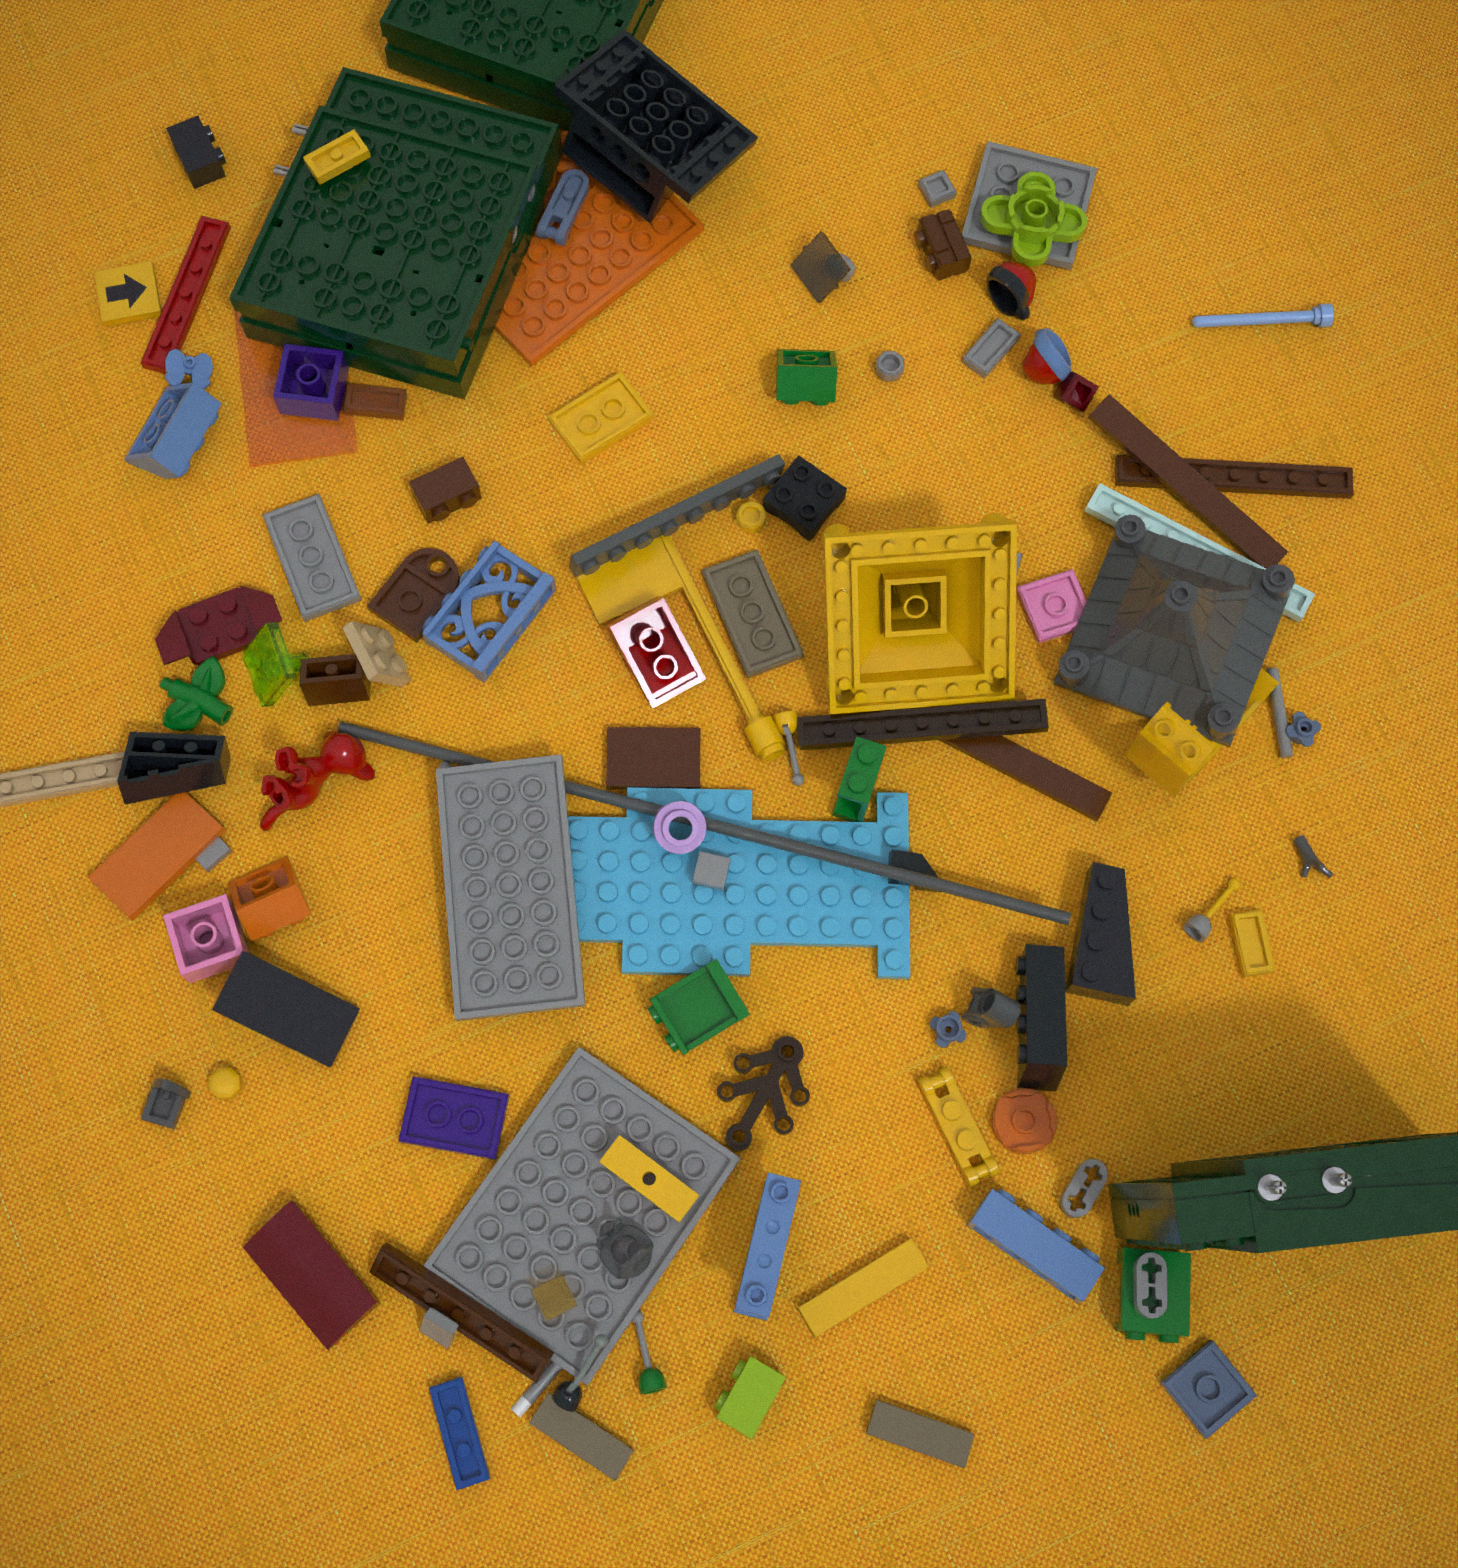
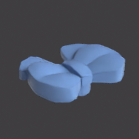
[165,349,213,390]

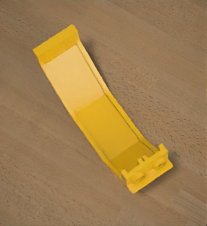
[1125,668,1279,797]

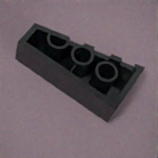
[1015,944,1067,1092]

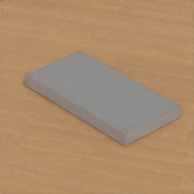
[262,494,362,622]

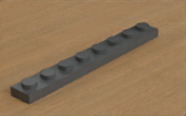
[569,454,785,578]

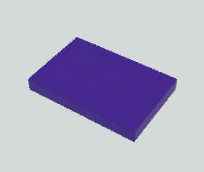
[398,1076,510,1160]

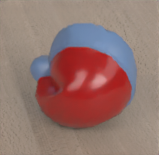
[1022,328,1072,385]

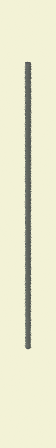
[338,721,1071,925]

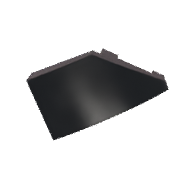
[888,850,940,892]

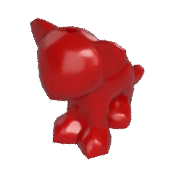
[260,731,375,831]

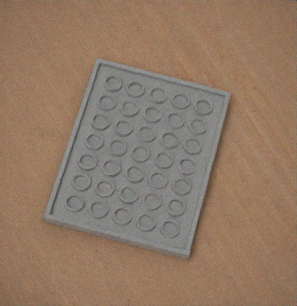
[423,1047,741,1386]

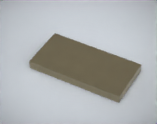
[702,549,804,679]

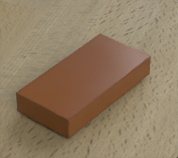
[344,383,407,421]

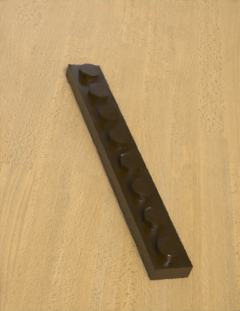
[797,699,1049,750]

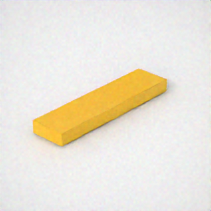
[797,1238,929,1338]

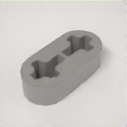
[1059,1159,1108,1218]
[1133,1252,1167,1319]

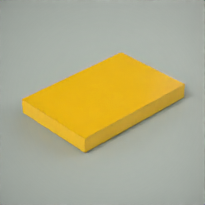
[548,371,654,465]

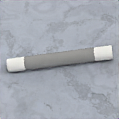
[511,1361,563,1418]

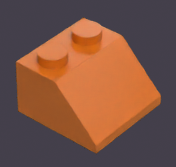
[228,856,311,941]

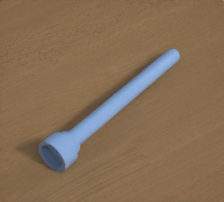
[1192,303,1334,328]

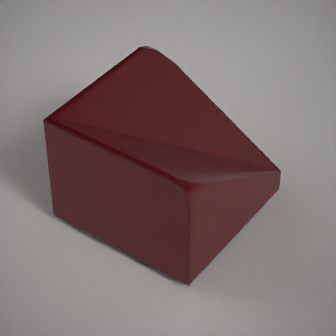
[1054,371,1099,412]

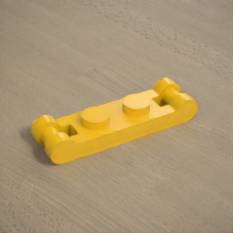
[918,1066,1000,1187]

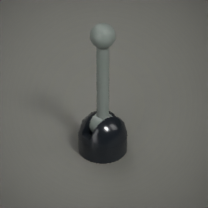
[552,1334,608,1412]

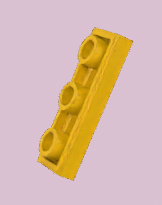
[599,1135,699,1223]

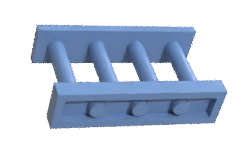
[734,1172,801,1321]

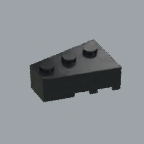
[117,732,231,805]

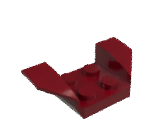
[155,586,283,665]

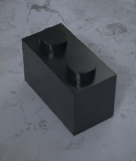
[166,116,226,189]

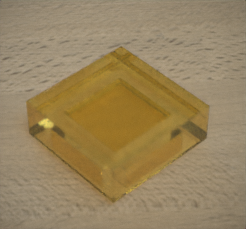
[532,1274,578,1322]

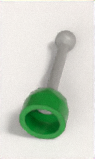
[632,1310,667,1395]

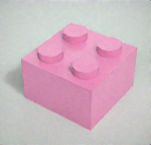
[163,894,250,983]

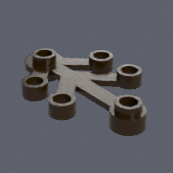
[717,1036,810,1152]

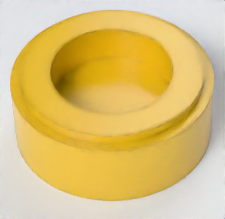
[736,501,766,533]

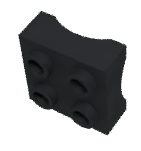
[762,455,847,542]

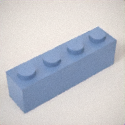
[967,1189,1105,1304]

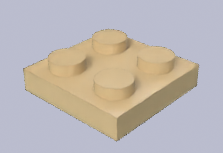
[343,621,411,687]

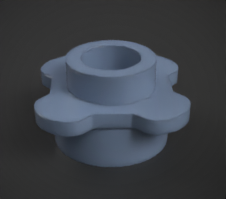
[1285,711,1321,747]
[930,1011,967,1048]

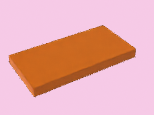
[88,792,226,921]

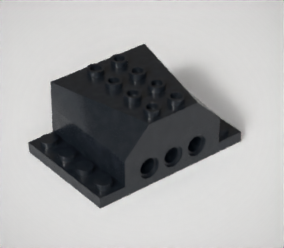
[552,29,758,223]

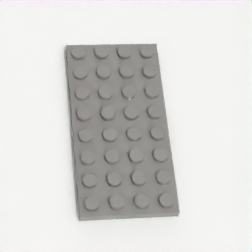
[436,754,586,1021]

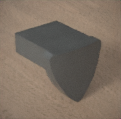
[141,1078,191,1130]

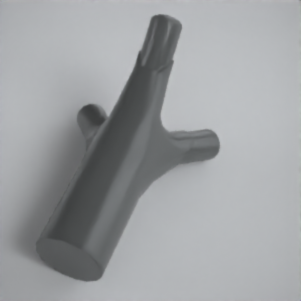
[1293,835,1333,878]

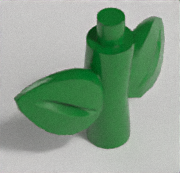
[160,656,233,731]

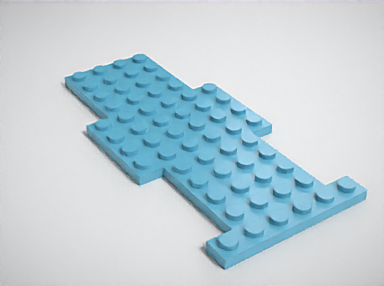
[568,787,910,980]

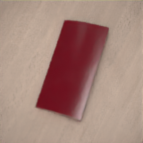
[243,1200,381,1350]

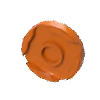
[991,1088,1057,1154]

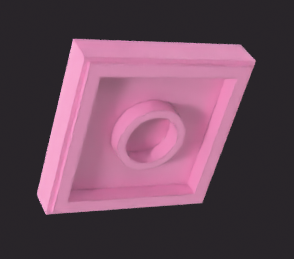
[1016,569,1087,644]

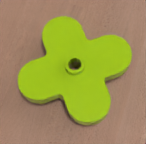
[980,171,1087,267]

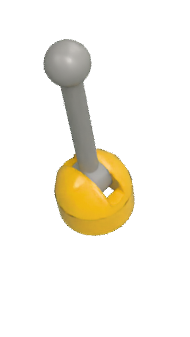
[772,711,804,786]

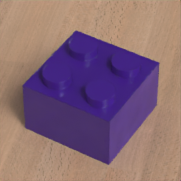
[273,344,349,421]

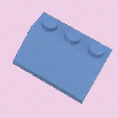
[124,382,222,479]

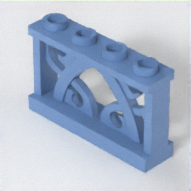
[422,541,556,683]

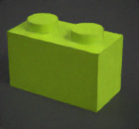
[714,1356,786,1439]

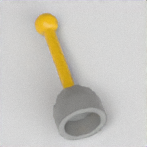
[1183,878,1241,942]

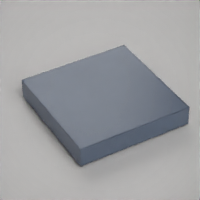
[1160,1340,1257,1439]

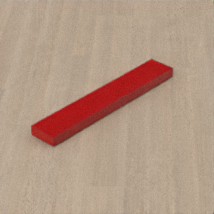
[141,216,231,374]

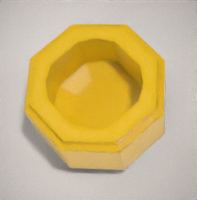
[209,1067,242,1100]

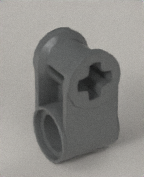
[961,987,1021,1028]

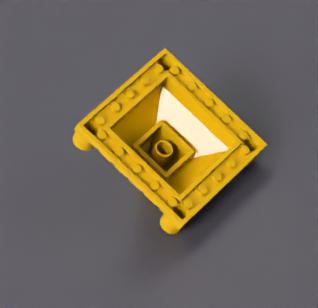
[821,512,1017,714]

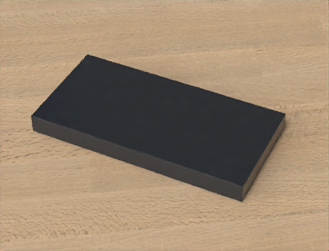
[211,951,360,1068]

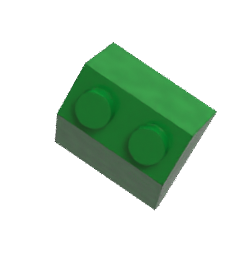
[776,349,837,406]

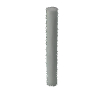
[1266,668,1293,758]

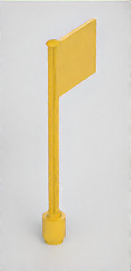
[576,535,785,762]

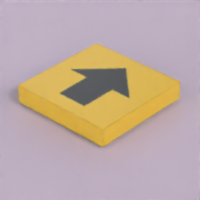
[94,261,162,327]

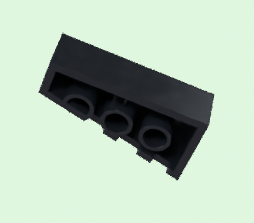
[1065,862,1136,1006]

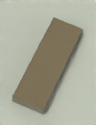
[529,1393,634,1481]
[866,1400,974,1468]

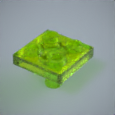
[244,622,307,707]

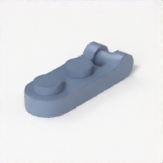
[536,169,589,246]

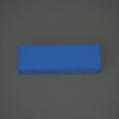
[429,1377,491,1490]

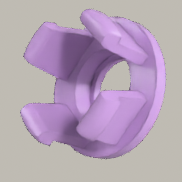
[653,801,706,854]

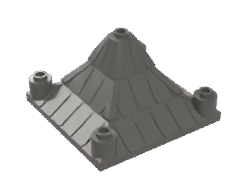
[1054,514,1296,748]

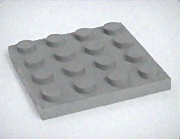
[962,141,1097,270]

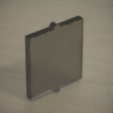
[790,231,851,303]

